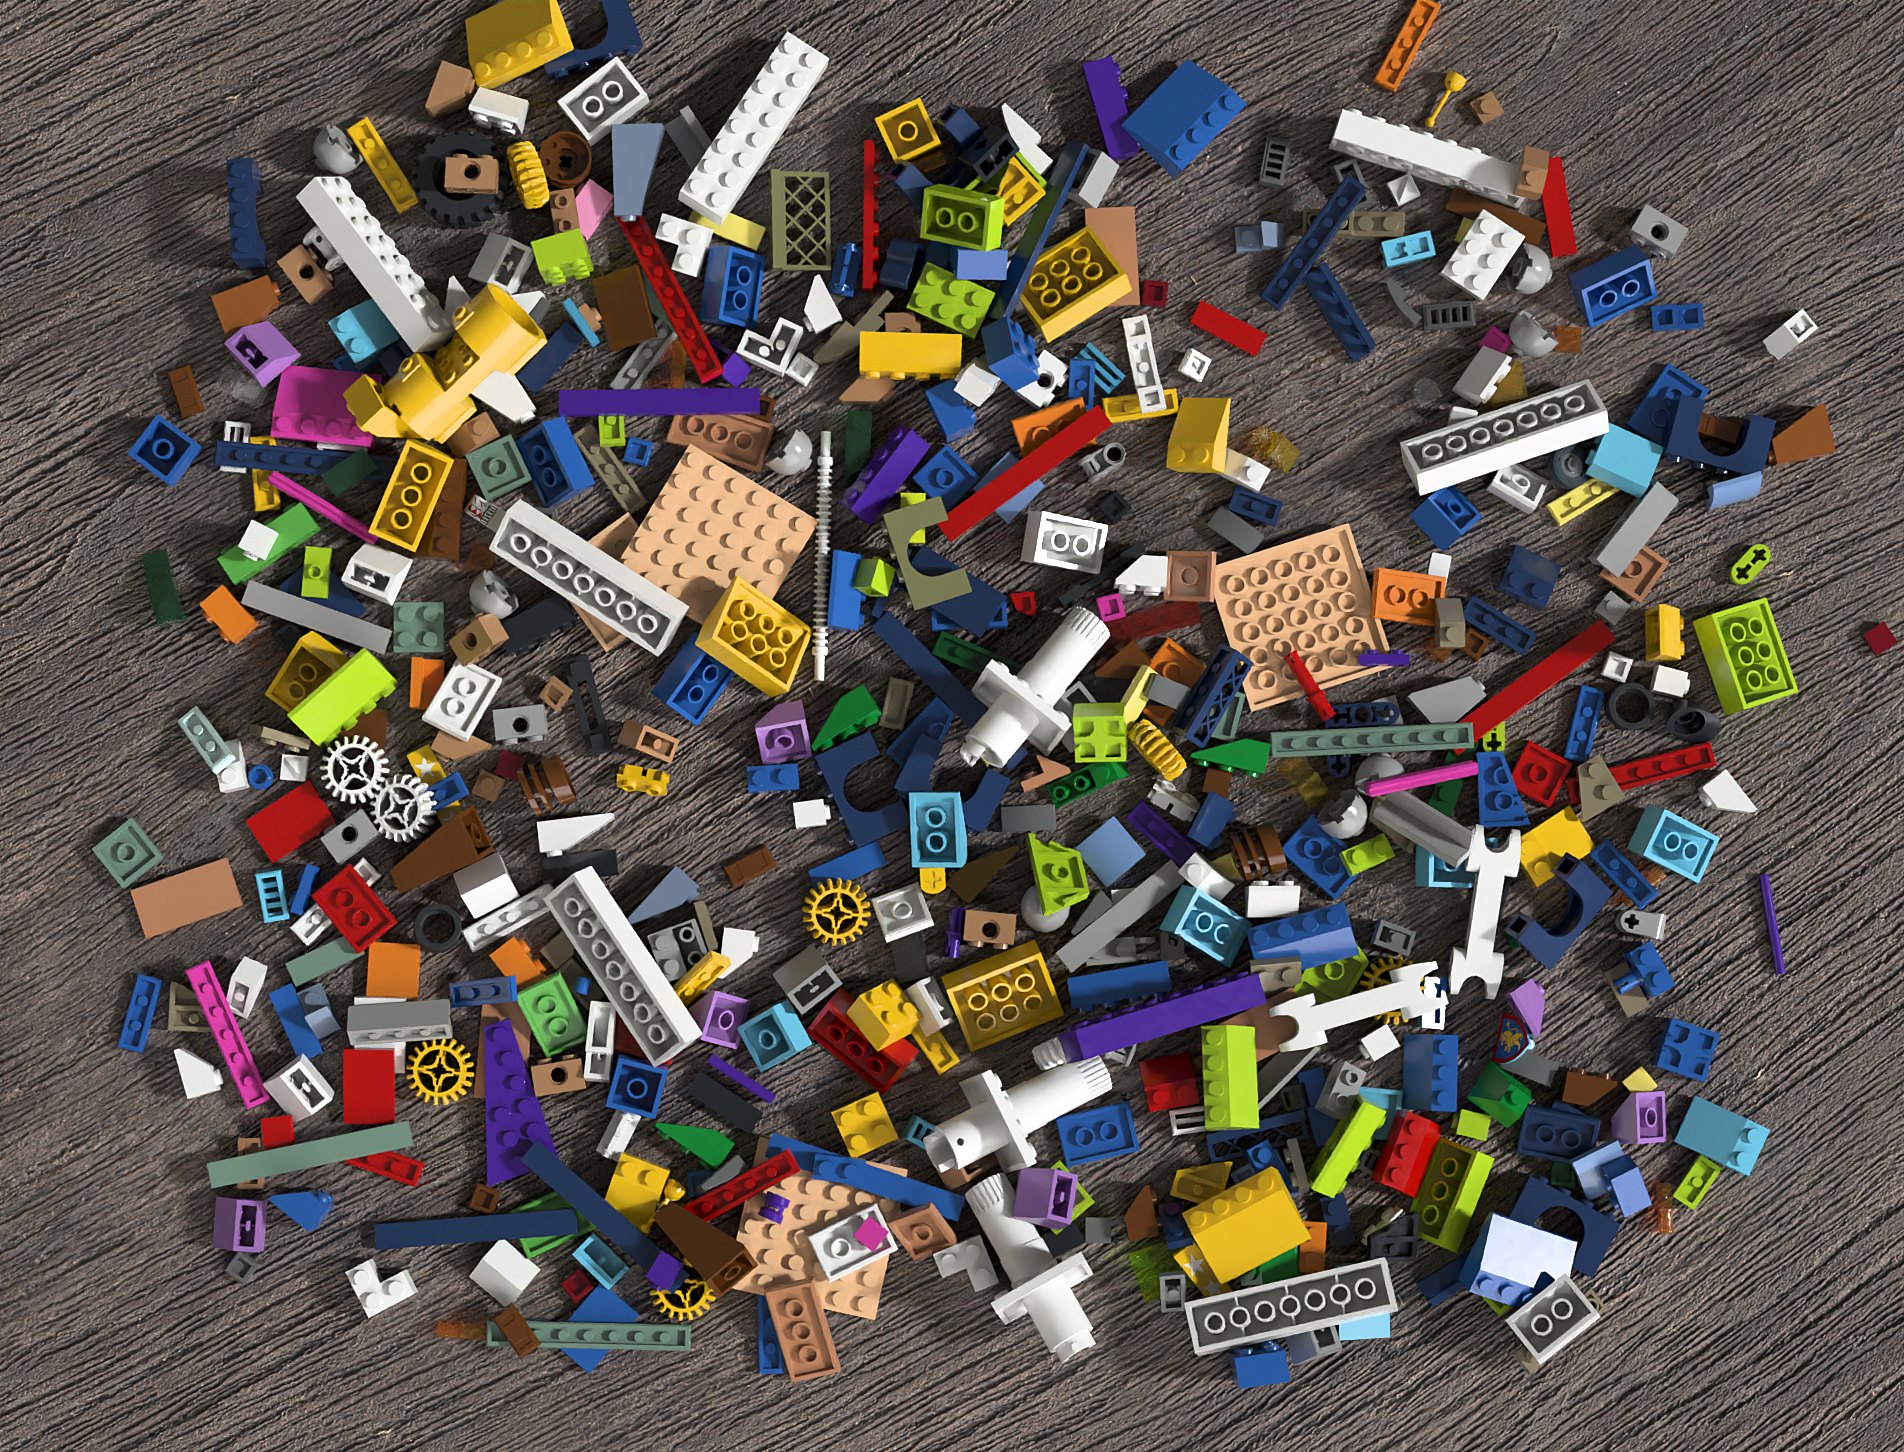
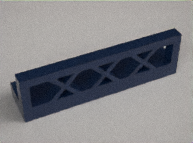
[1302,262,1377,364]
[1170,643,1254,749]
[1204,1109,1310,1164]
[1416,1249,1472,1307]

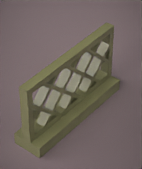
[768,169,831,273]

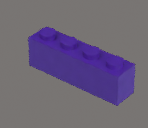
[1082,56,1141,162]
[839,423,930,525]

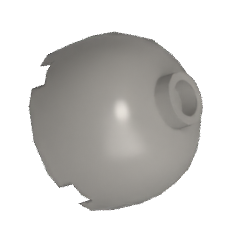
[313,124,363,174]
[1506,243,1552,294]
[1509,309,1559,358]
[765,425,812,476]
[469,570,519,620]
[1355,753,1405,796]
[1317,789,1368,839]
[1020,884,1071,933]

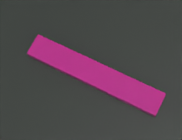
[185,960,271,1109]

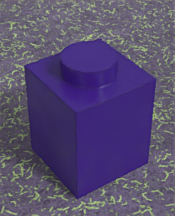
[646,1250,685,1292]

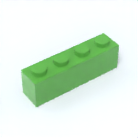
[217,502,321,586]

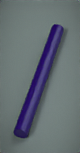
[1758,874,1786,975]

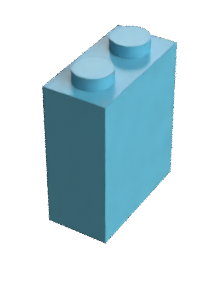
[1585,423,1664,498]

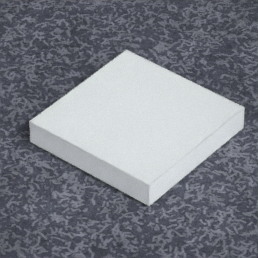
[871,882,934,942]

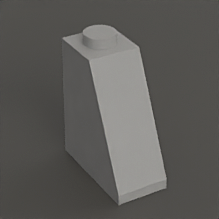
[1405,676,1486,725]

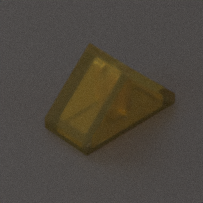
[1486,359,1528,407]
[1246,425,1301,473]
[1279,757,1330,809]

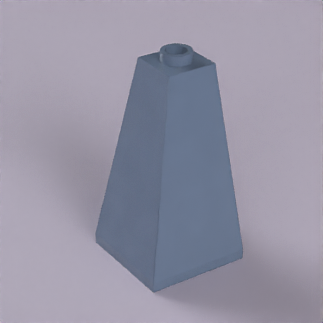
[612,123,665,221]

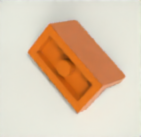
[410,657,445,710]

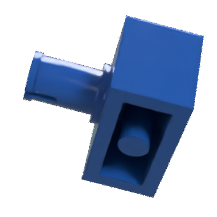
[1613,941,1676,998]

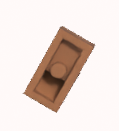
[1020,754,1071,793]

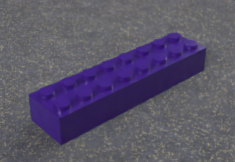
[1058,971,1267,1064]

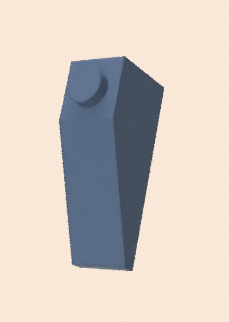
[627,866,700,925]

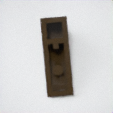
[946,845,1020,904]

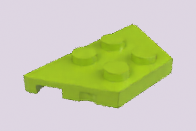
[1026,833,1090,916]
[1293,941,1369,1003]

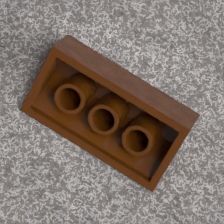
[410,458,469,562]

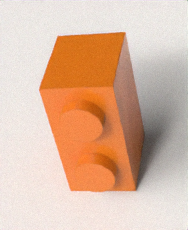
[199,585,259,644]
[489,937,546,990]
[1297,1219,1327,1273]

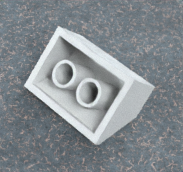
[1505,1273,1600,1365]

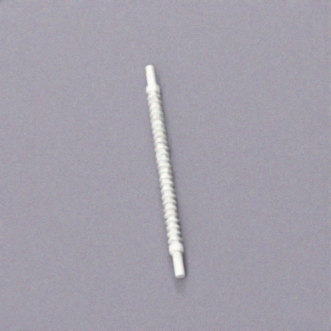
[812,431,833,681]

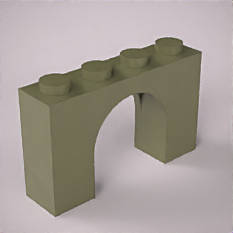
[879,496,972,611]

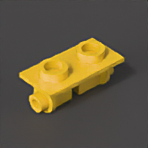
[617,764,670,796]

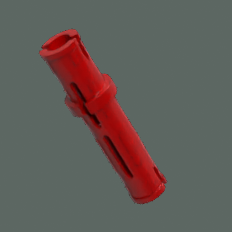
[1283,650,1336,722]

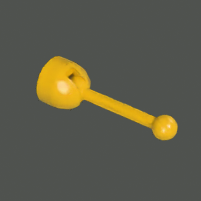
[1425,70,1467,128]
[640,1179,686,1234]

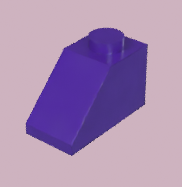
[707,337,752,388]

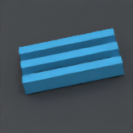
[562,298,600,347]
[1075,342,1126,395]

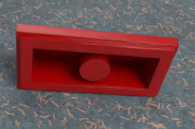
[261,1115,295,1151]

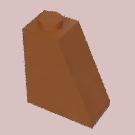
[211,275,281,340]
[1766,403,1836,467]

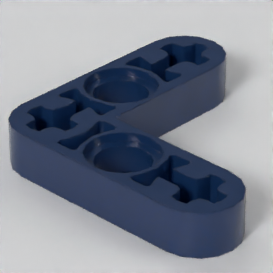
[1325,702,1399,778]

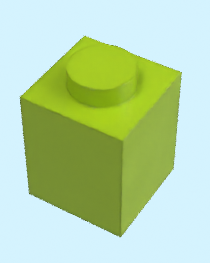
[853,556,896,597]
[1450,1108,1491,1141]

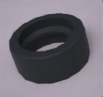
[1605,682,1655,731]
[413,903,461,953]

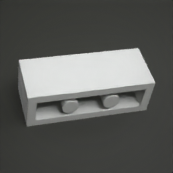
[954,353,1002,407]

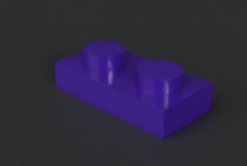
[1357,650,1410,667]

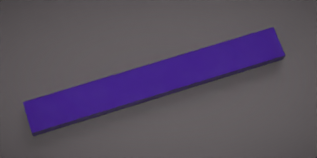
[559,388,760,417]

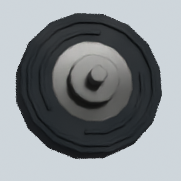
[1547,444,1589,489]

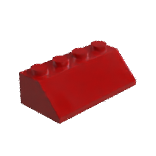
[806,987,919,1095]

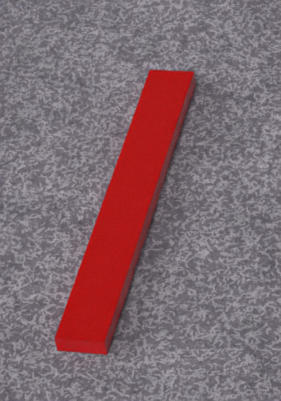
[616,214,725,384]
[937,404,1113,543]
[1451,619,1616,756]

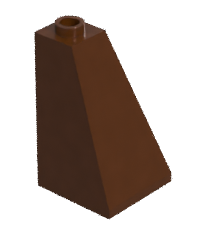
[390,804,494,894]
[652,1201,758,1298]

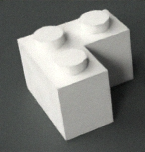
[655,213,714,277]
[736,317,804,377]
[933,1233,999,1292]
[345,1258,418,1318]

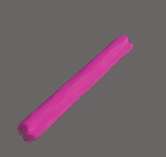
[268,471,379,545]
[1365,760,1478,797]

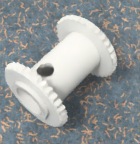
[303,225,345,271]

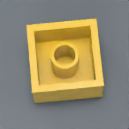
[875,97,942,164]
[846,978,924,1051]
[831,1091,899,1157]

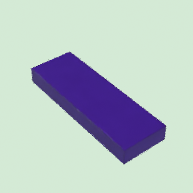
[1125,800,1198,868]
[708,1054,777,1104]

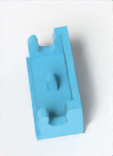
[1379,230,1436,269]
[572,1233,630,1290]

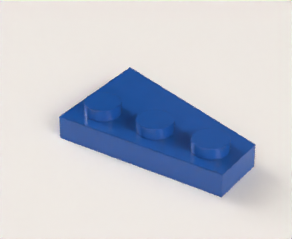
[885,696,955,767]
[1476,750,1530,827]

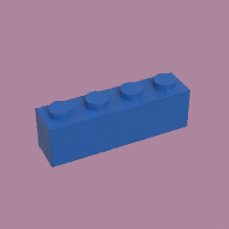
[1066,960,1172,1012]

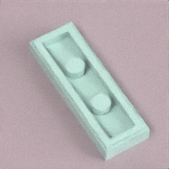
[177,706,236,775]

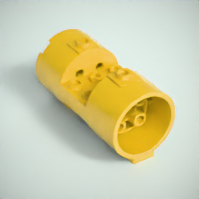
[382,283,547,444]

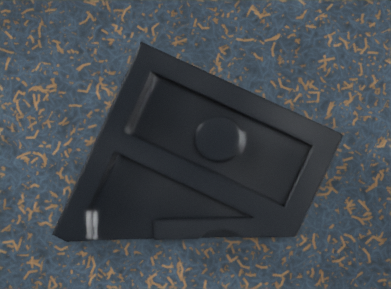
[1366,1211,1419,1262]

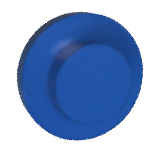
[248,764,274,790]

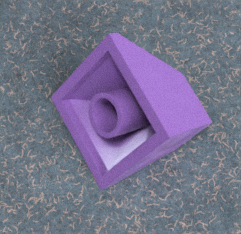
[755,700,813,766]
[1502,978,1545,1038]
[688,990,751,1049]
[1610,1091,1667,1144]

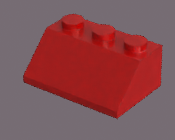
[1371,1109,1443,1199]

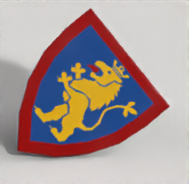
[1492,1013,1535,1064]

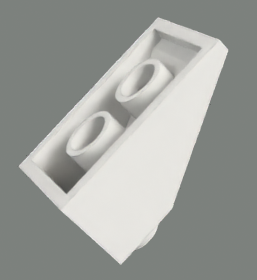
[1020,511,1108,574]

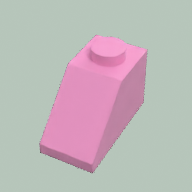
[575,179,614,241]

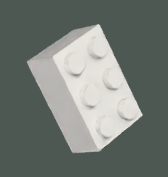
[557,56,649,147]
[1440,209,1525,302]

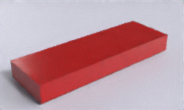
[1190,300,1268,358]
[344,1151,425,1187]

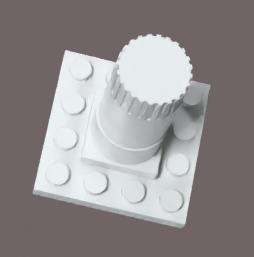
[960,607,1110,768]
[923,1056,1112,1173]
[965,1173,1096,1363]

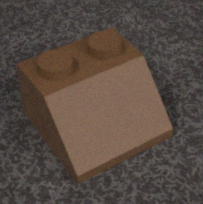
[425,60,478,120]

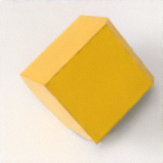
[920,867,946,894]

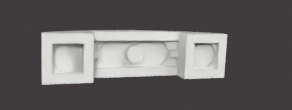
[1122,315,1167,414]

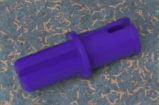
[943,907,965,958]

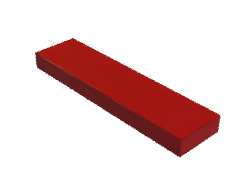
[1541,156,1577,258]

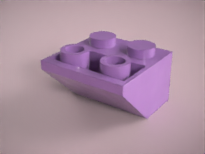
[224,321,301,388]
[1012,1168,1078,1230]
[212,1196,268,1252]

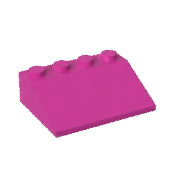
[270,365,383,450]

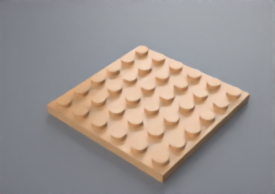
[618,444,819,626]
[1214,523,1392,712]
[732,1137,908,1320]

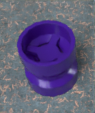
[758,1191,791,1224]

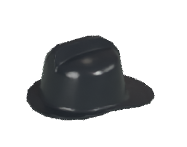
[1665,700,1721,743]

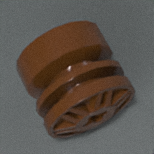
[539,131,592,191]
[516,752,577,816]
[1229,821,1288,884]

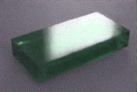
[321,448,378,497]

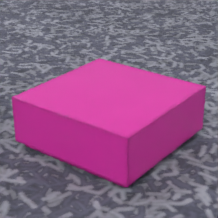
[1477,325,1512,353]
[1095,593,1126,623]
[853,1216,889,1252]

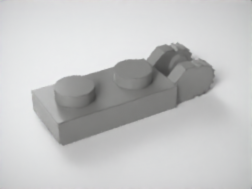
[1086,936,1157,966]

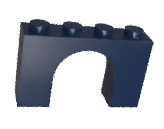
[544,0,643,81]
[885,103,984,216]
[226,158,267,270]
[1661,394,1776,478]
[813,731,910,849]
[891,733,1011,835]
[1503,852,1613,971]
[1505,1173,1621,1278]

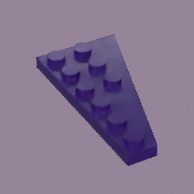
[484,1018,559,1187]

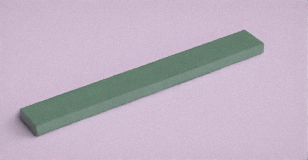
[1270,722,1474,758]
[207,1121,414,1188]
[486,1320,691,1351]

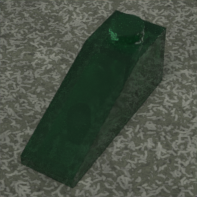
[844,410,873,489]
[142,549,188,628]

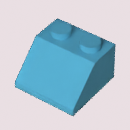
[737,1000,812,1072]

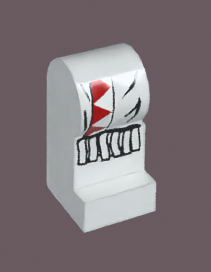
[464,494,506,533]

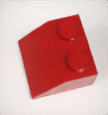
[1138,1052,1200,1112]

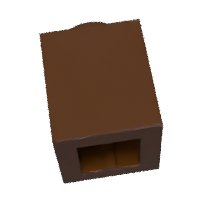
[1093,636,1152,679]
[1558,1067,1618,1106]
[1123,1184,1162,1241]

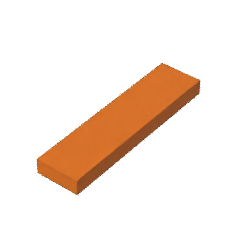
[1373,0,1441,93]

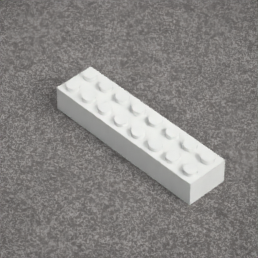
[678,31,829,226]
[1328,108,1525,209]
[296,176,457,352]
[1400,379,1609,496]
[489,499,689,656]
[543,866,703,1067]
[1184,1257,1398,1356]

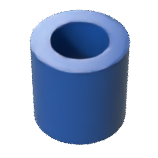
[572,975,592,995]

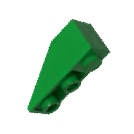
[811,685,883,754]
[1189,739,1271,778]
[1046,762,1130,809]
[655,1122,735,1170]

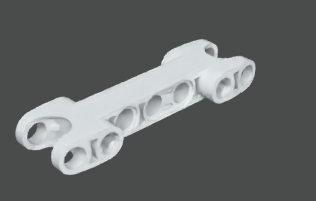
[1449,824,1521,1000]
[1268,961,1448,1052]

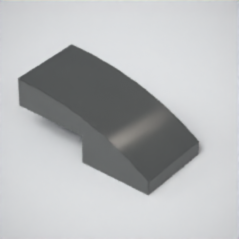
[1383,278,1422,329]
[1207,505,1264,555]
[1143,673,1193,711]
[1001,805,1056,832]
[1500,1051,1560,1088]

